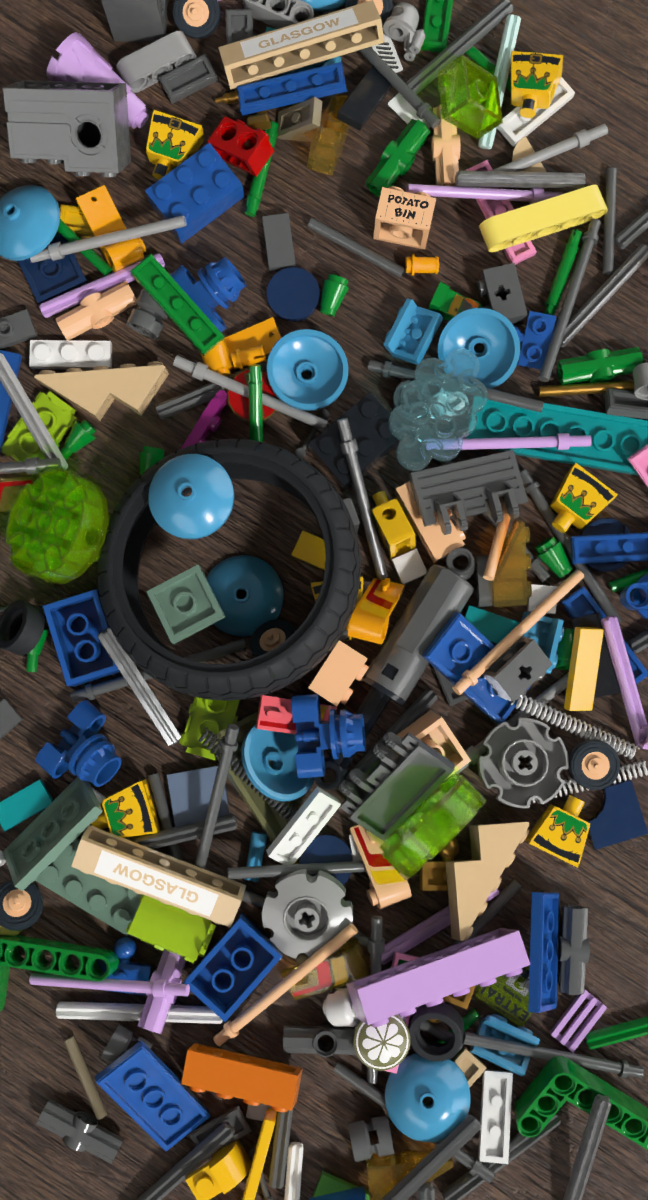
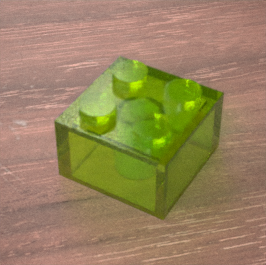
[437,55,503,139]

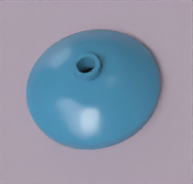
[0,185,60,261]
[438,308,520,389]
[267,329,348,411]
[148,454,234,539]
[206,555,284,637]
[241,725,315,801]
[385,1053,470,1142]

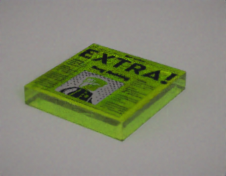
[474,965,532,1027]

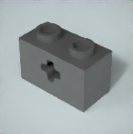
[477,263,527,325]
[482,637,552,702]

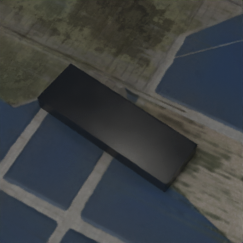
[337,66,392,131]
[572,611,620,698]

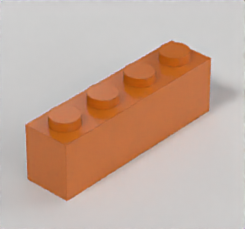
[181,1043,303,1112]

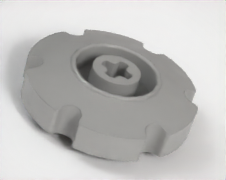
[477,718,569,808]
[262,869,353,958]

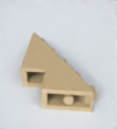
[34,362,169,421]
[446,822,529,942]

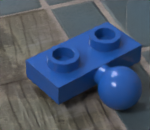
[513,311,556,370]
[98,937,152,996]

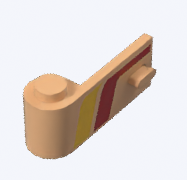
[349,825,411,910]

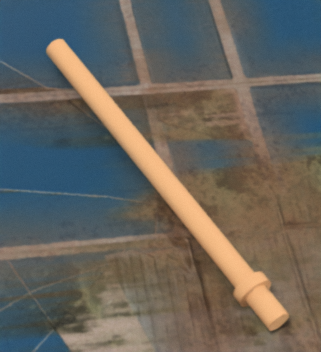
[452,569,584,695]
[213,923,358,1046]

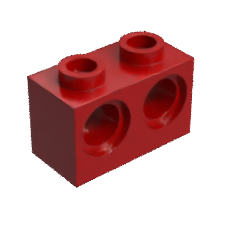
[207,117,274,177]

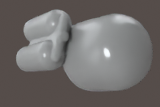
[383,2,425,61]

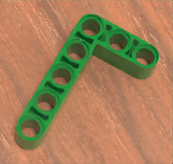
[0,935,119,1012]
[514,1056,648,1150]

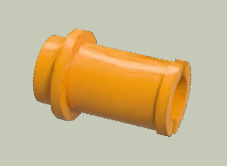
[405,254,439,276]
[231,344,267,370]

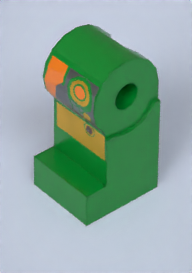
[428,282,483,321]

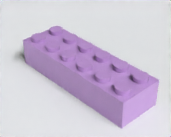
[346,928,530,1027]

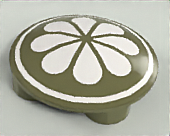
[353,1015,410,1071]

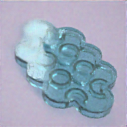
[388,348,488,471]

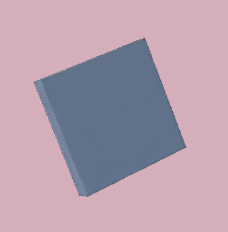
[167,766,230,827]

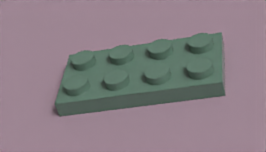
[3,777,103,891]
[35,838,141,936]

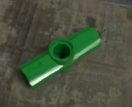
[365,119,431,197]
[557,347,643,385]

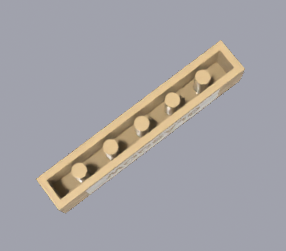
[218,0,384,89]
[71,825,246,928]

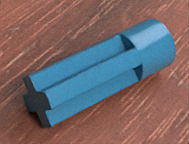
[244,831,268,882]

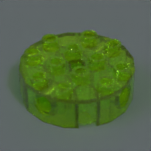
[6,468,109,584]
[379,773,487,880]

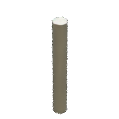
[63,1035,107,1120]

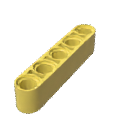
[479,185,608,252]

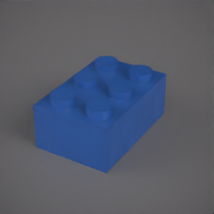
[145,143,244,244]
[43,589,120,686]
[183,912,283,1022]

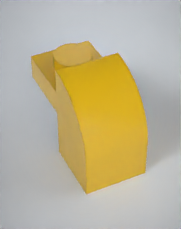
[185,1139,252,1200]

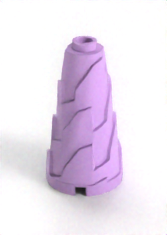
[46,32,149,129]

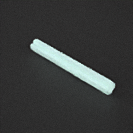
[478,14,521,149]

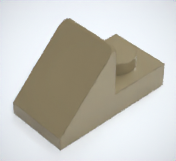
[277,97,322,142]

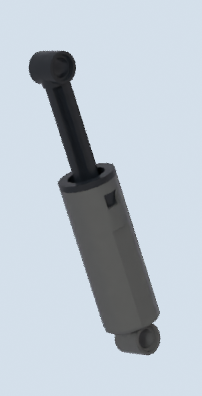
[314,548,475,791]

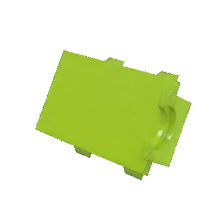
[1,391,77,475]
[179,697,240,761]
[126,894,216,963]

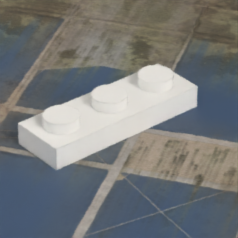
[497,77,575,147]
[29,340,112,370]
[266,786,341,865]
[478,1069,513,1164]

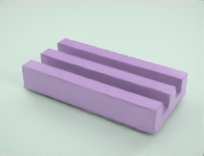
[549,989,607,1052]

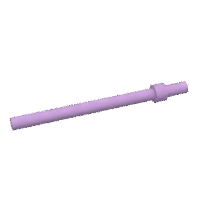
[406,184,563,204]
[425,433,591,451]
[29,973,190,998]

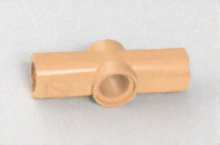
[431,104,460,186]
[55,281,137,340]

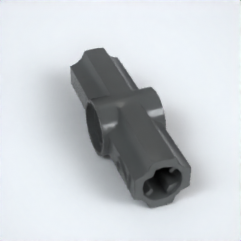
[558,904,590,995]
[283,1024,357,1057]
[36,1099,124,1164]

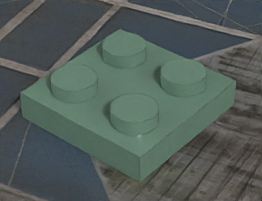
[146,565,225,644]

